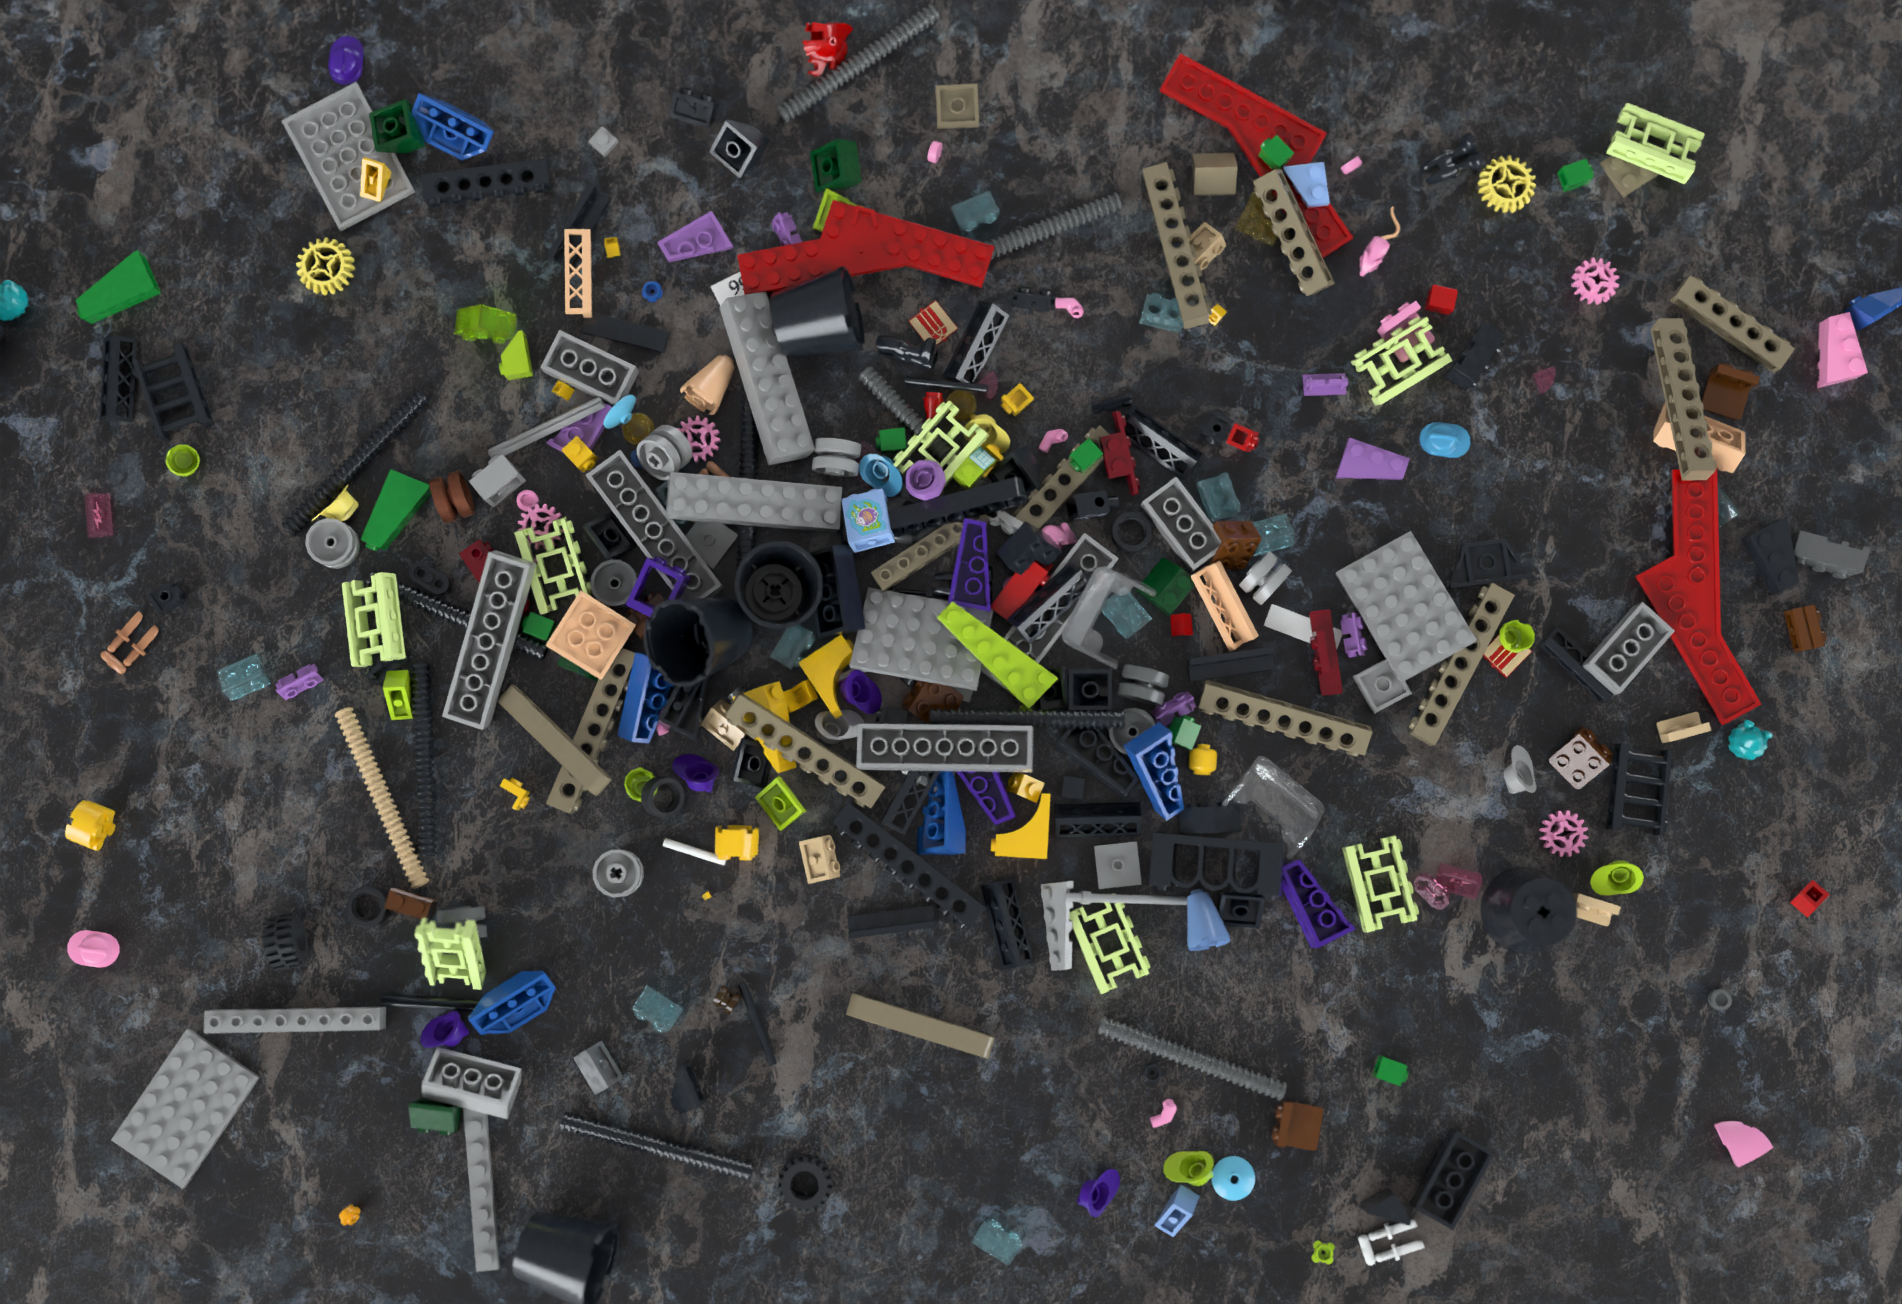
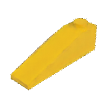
[732,681,796,773]

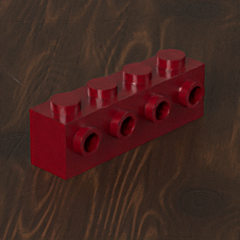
[459,539,532,618]

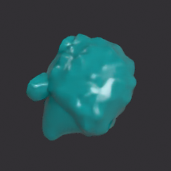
[0,280,29,321]
[1728,719,1773,760]

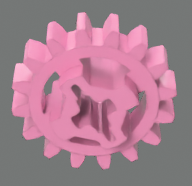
[1571,258,1619,305]
[677,416,721,463]
[518,504,564,550]
[1539,810,1588,857]

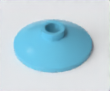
[603,395,636,429]
[1211,1156,1255,1200]

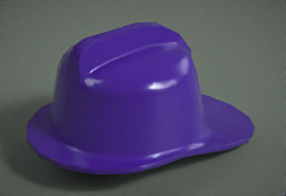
[329,36,364,85]
[838,669,882,714]
[672,754,720,792]
[420,1011,469,1048]
[1077,1169,1120,1217]

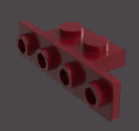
[1099,411,1140,495]
[1309,609,1343,696]

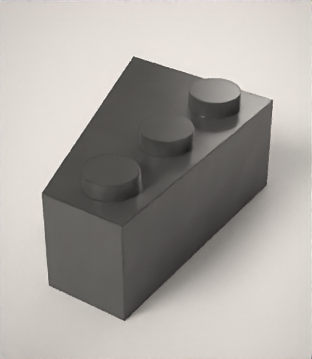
[1791,531,1870,579]

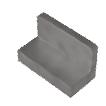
[574,1040,624,1095]

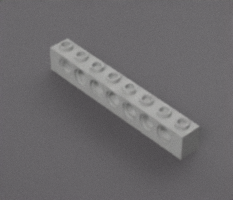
[204,1006,386,1033]

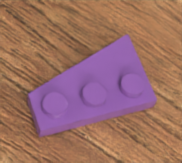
[657,211,733,262]
[546,403,612,453]
[1335,438,1410,480]

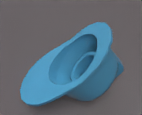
[1420,422,1470,458]
[859,454,903,497]

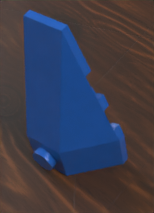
[1844,287,1902,331]
[917,771,966,855]

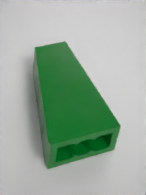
[75,250,161,324]
[360,469,431,552]

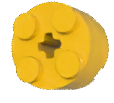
[66,800,116,851]
[715,825,759,860]

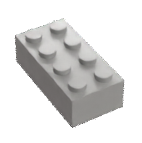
[540,330,639,406]
[1140,477,1221,573]
[1581,602,1674,696]
[422,1047,522,1119]

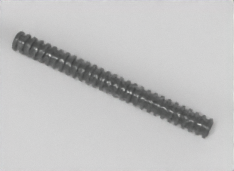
[777,4,940,123]
[985,192,1123,259]
[859,366,987,489]
[1097,1016,1287,1101]

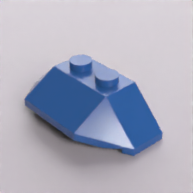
[411,93,494,160]
[468,971,556,1035]

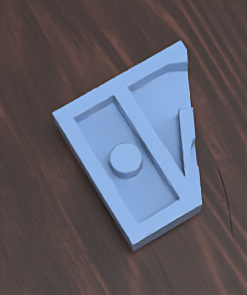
[1283,162,1330,208]

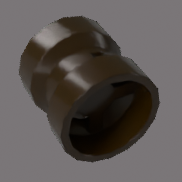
[712,985,741,1015]

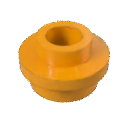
[339,1205,361,1226]

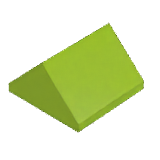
[755,776,807,831]

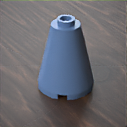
[1187,889,1230,951]

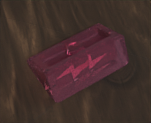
[84,493,113,538]
[1433,863,1482,899]

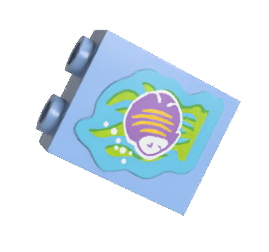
[841,488,895,553]

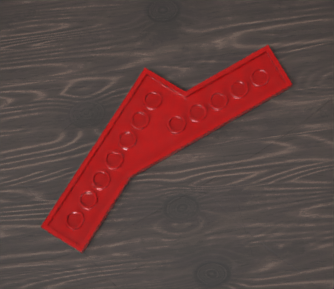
[1160,53,1353,258]
[737,200,994,295]
[1635,468,1762,725]

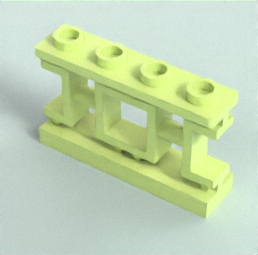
[1606,103,1705,184]
[1351,316,1453,405]
[893,401,989,487]
[514,517,593,615]
[342,572,406,667]
[1342,836,1419,932]
[1069,893,1151,994]
[415,918,486,990]

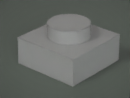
[588,126,619,157]

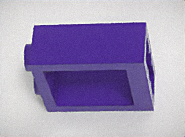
[626,556,691,617]

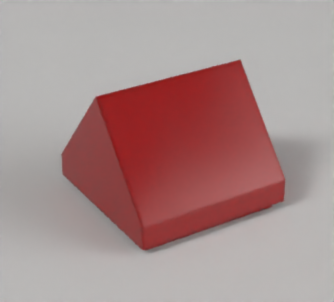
[1170,613,1193,637]

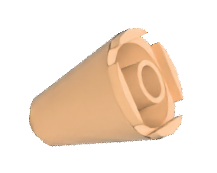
[680,355,735,415]

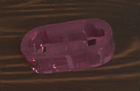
[1413,873,1450,910]

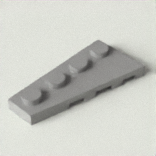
[1040,881,1073,971]

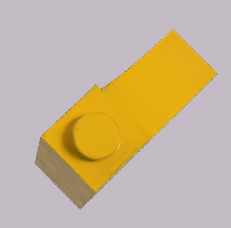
[799,635,854,719]
[991,793,1050,859]

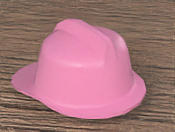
[67,930,120,967]

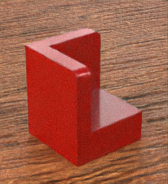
[1425,284,1458,315]

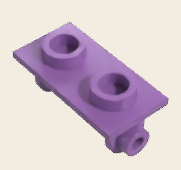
[772,212,802,246]
[1303,373,1348,396]
[1340,613,1367,658]
[275,664,324,700]
[1150,691,1197,726]

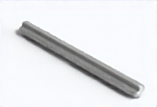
[488,397,605,459]

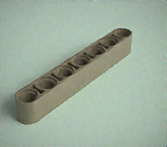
[498,684,612,796]
[846,993,995,1058]

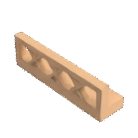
[565,229,592,318]
[1191,560,1259,652]

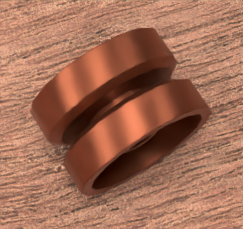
[429,470,475,524]

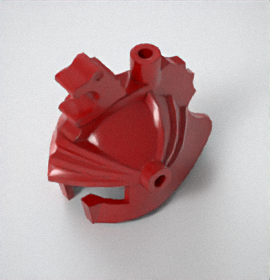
[803,22,853,77]

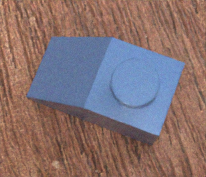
[1155,1185,1200,1237]

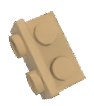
[1179,222,1226,270]
[702,699,746,751]
[1656,712,1711,743]
[799,835,840,884]
[1572,893,1621,926]

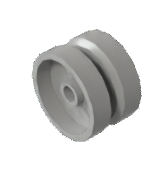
[637,425,692,480]
[812,438,861,477]
[305,518,360,569]
[1238,551,1292,605]
[593,849,644,897]

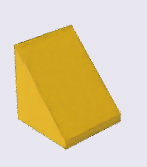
[604,237,620,258]
[1209,304,1227,326]
[552,380,575,401]

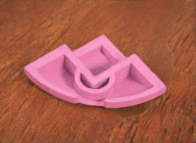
[1714,1121,1773,1167]

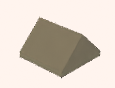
[1192,153,1238,196]

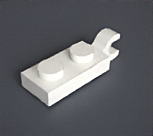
[988,510,1023,535]

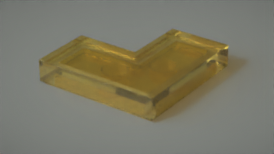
[1235,190,1277,247]

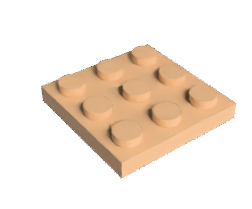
[545,590,636,680]

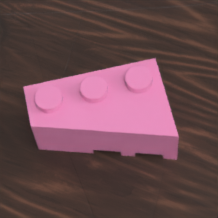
[1817,312,1868,388]

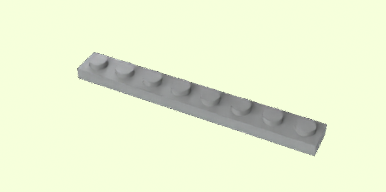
[463,1108,500,1272]

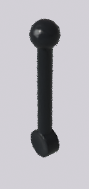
[889,586,933,598]

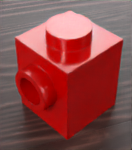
[1226,423,1259,452]
[1790,880,1830,918]

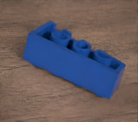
[617,652,675,743]
[1124,722,1184,821]

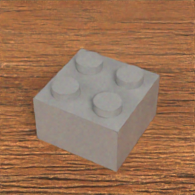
[469,454,526,508]

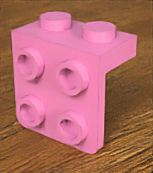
[1377,301,1435,363]

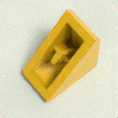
[360,157,392,202]

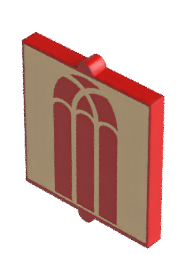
[908,300,958,346]
[1483,635,1532,678]

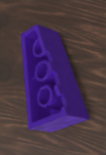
[948,518,991,612]
[956,771,1017,825]
[1282,859,1355,948]

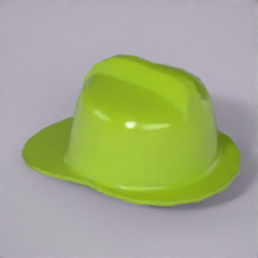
[1590,860,1644,895]
[1163,1151,1214,1186]

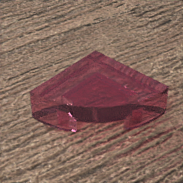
[1533,366,1556,394]
[977,370,998,401]

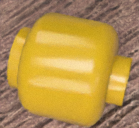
[1188,744,1217,775]

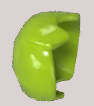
[165,444,200,477]
[1499,620,1535,653]
[624,767,658,802]

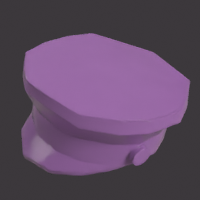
[906,460,946,501]

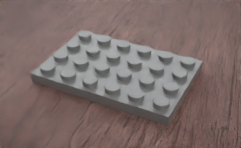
[282,82,415,231]
[1336,531,1477,684]
[850,587,994,691]
[111,1029,260,1189]

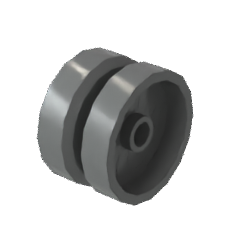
[590,559,639,609]
[1117,665,1170,706]
[1107,708,1156,757]
[437,906,487,940]

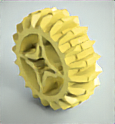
[1478,155,1536,213]
[296,237,355,295]

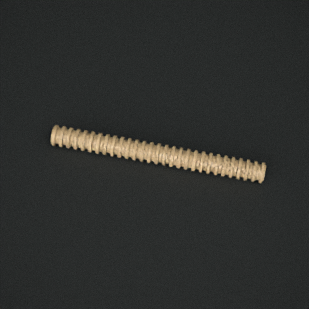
[334,707,429,889]

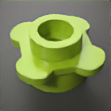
[1312,1241,1335,1264]

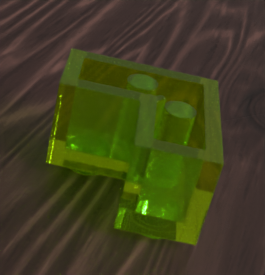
[455,304,517,344]

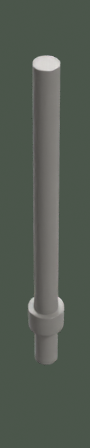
[1063,891,1187,905]

